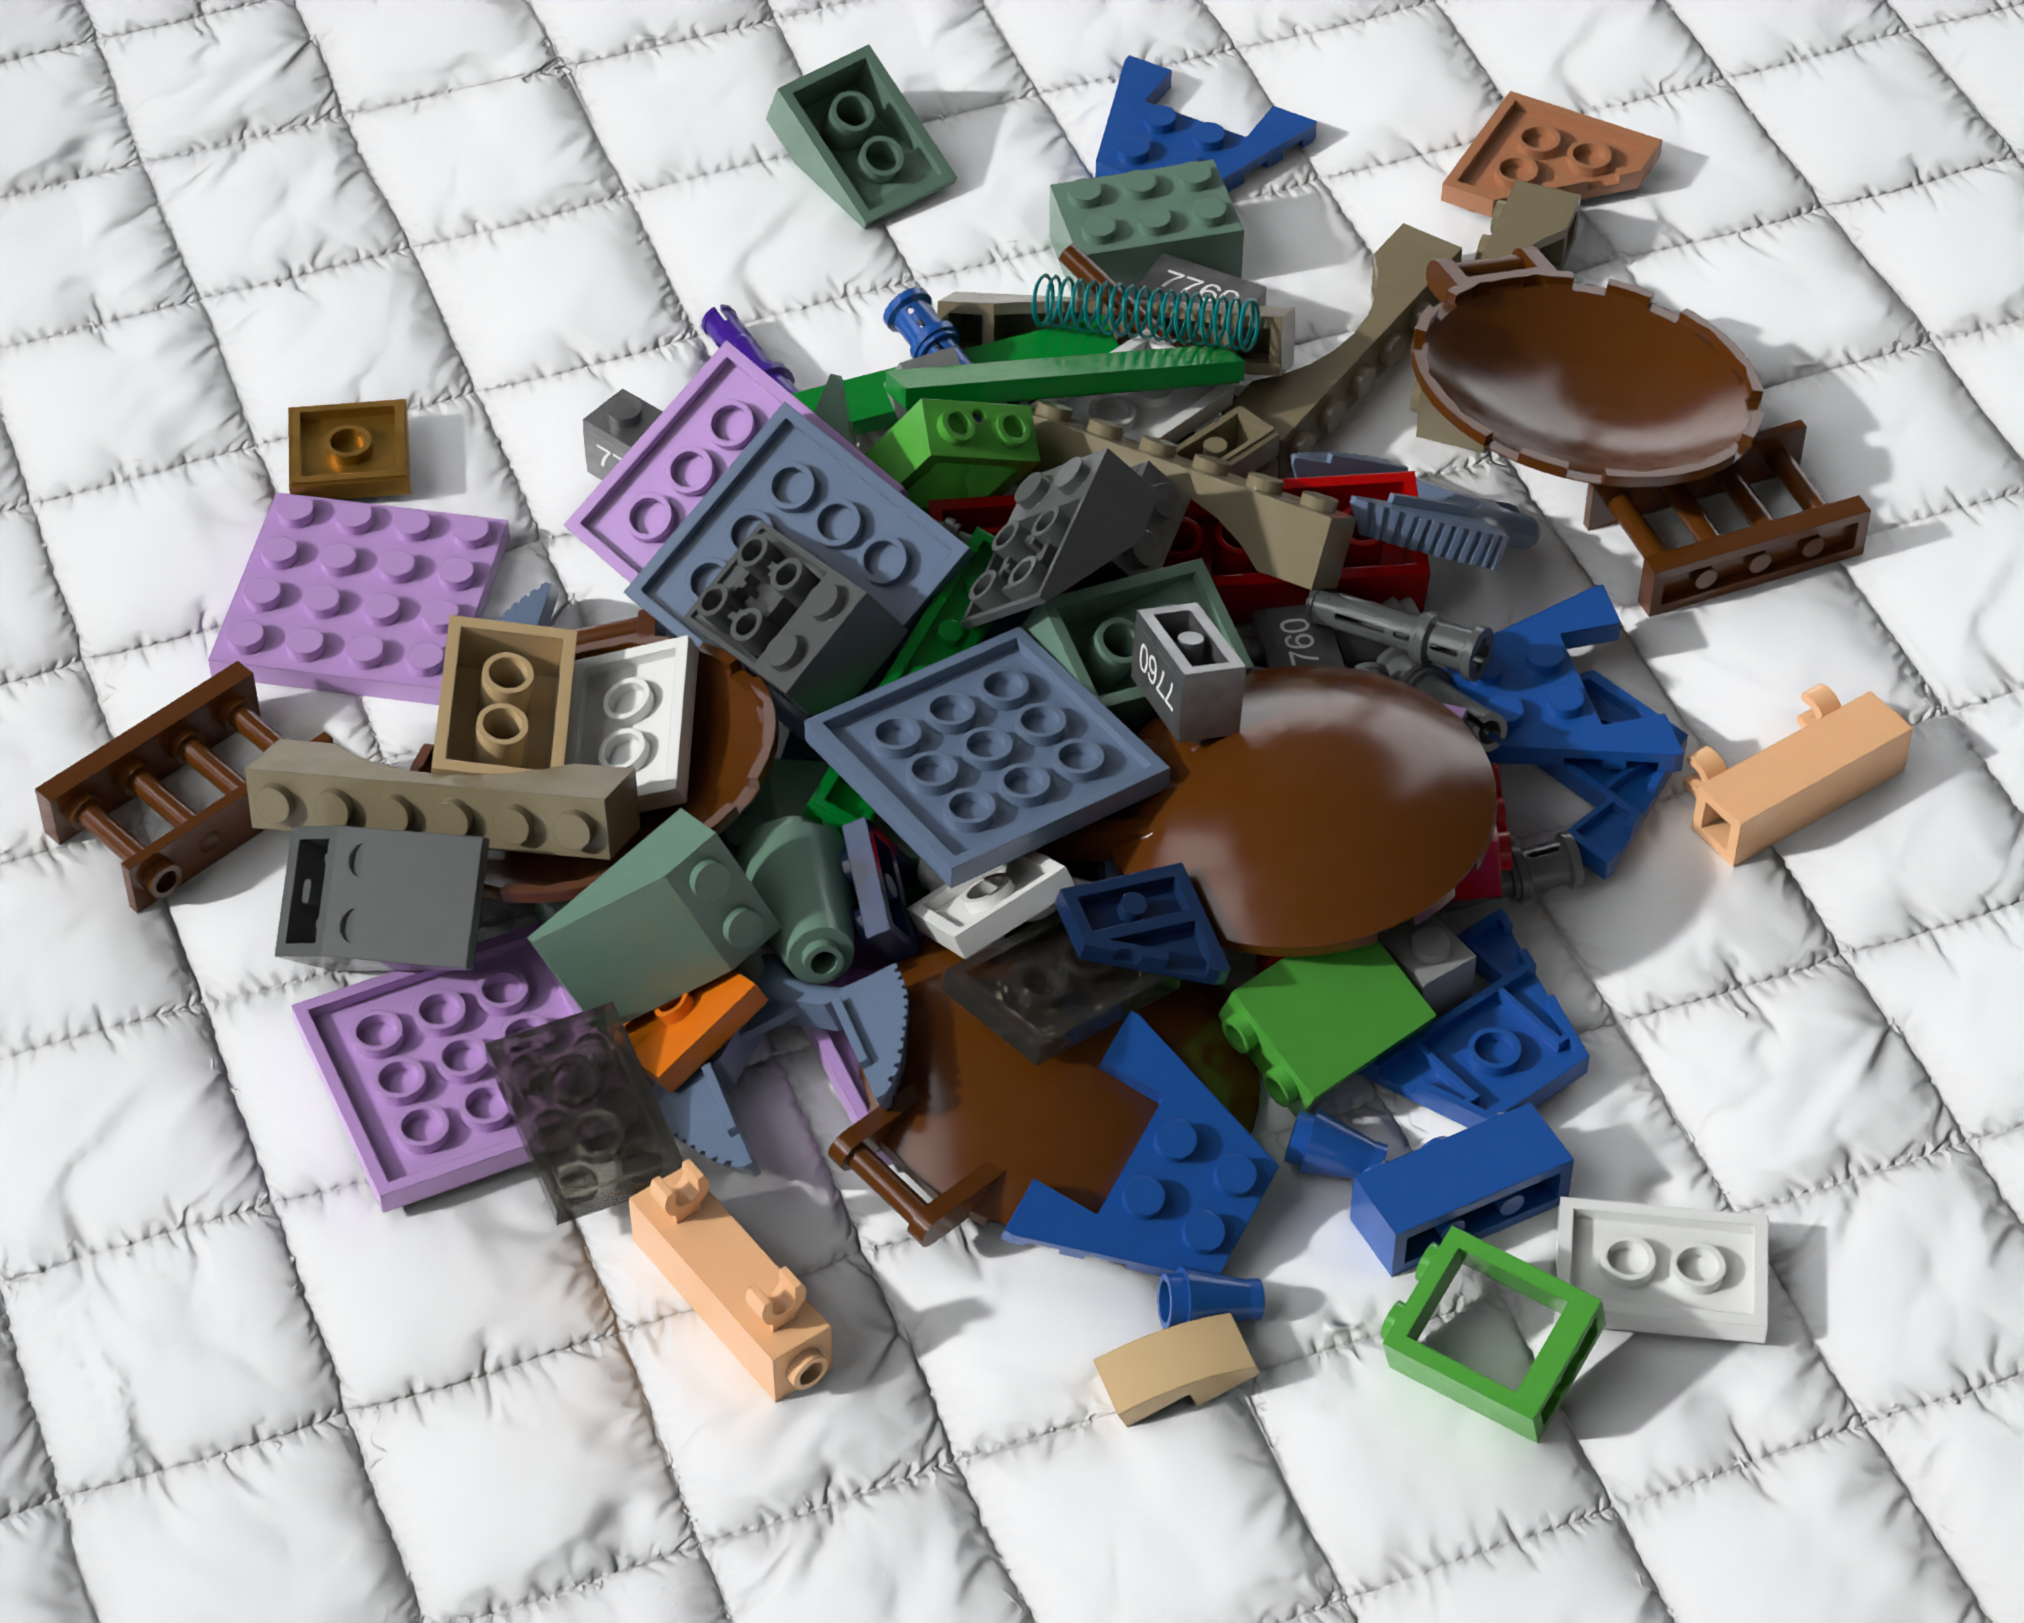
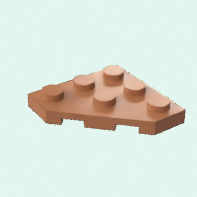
[1441,91,1662,218]

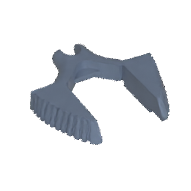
[1291,452,1541,571]
[644,953,910,1177]

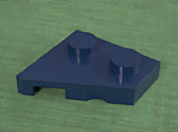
[841,816,919,963]
[1055,862,1231,985]

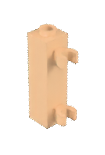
[1683,683,1913,867]
[629,1159,833,1403]

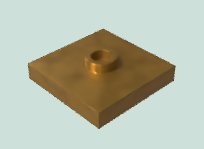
[288,399,411,500]

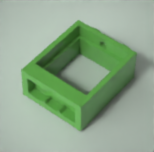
[864,398,1040,514]
[1380,1226,1606,1443]

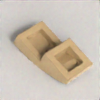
[1093,1313,1260,1427]

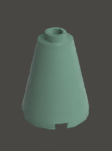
[735,816,857,984]

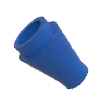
[1283,1109,1389,1179]
[1157,1266,1265,1329]

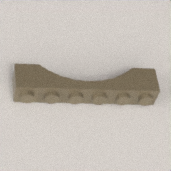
[1410,180,1581,453]
[1221,223,1462,479]
[937,292,1295,376]
[1015,400,1357,590]
[244,739,641,860]

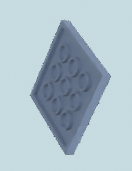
[624,401,975,748]
[804,626,1170,888]

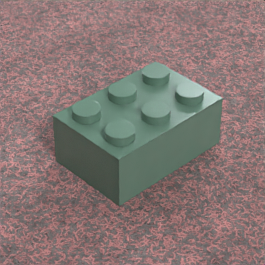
[1049,159,1244,298]

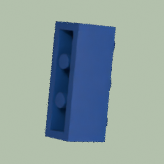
[1350,1102,1574,1277]

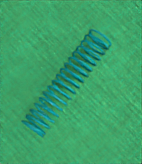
[1031,273,1260,353]

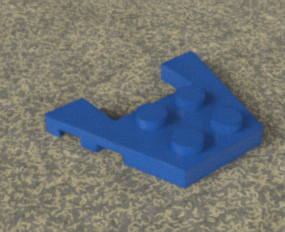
[1095,55,1317,192]
[1444,585,1684,772]
[1536,669,1688,880]
[1358,908,1590,1128]
[1000,1010,1280,1277]

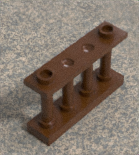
[1583,419,1871,617]
[35,661,333,913]

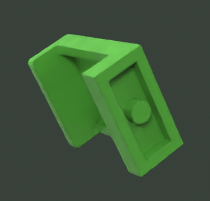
[1218,940,1436,1118]

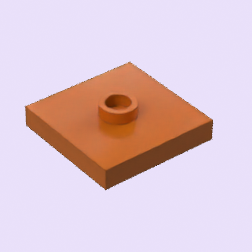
[602,969,768,1093]

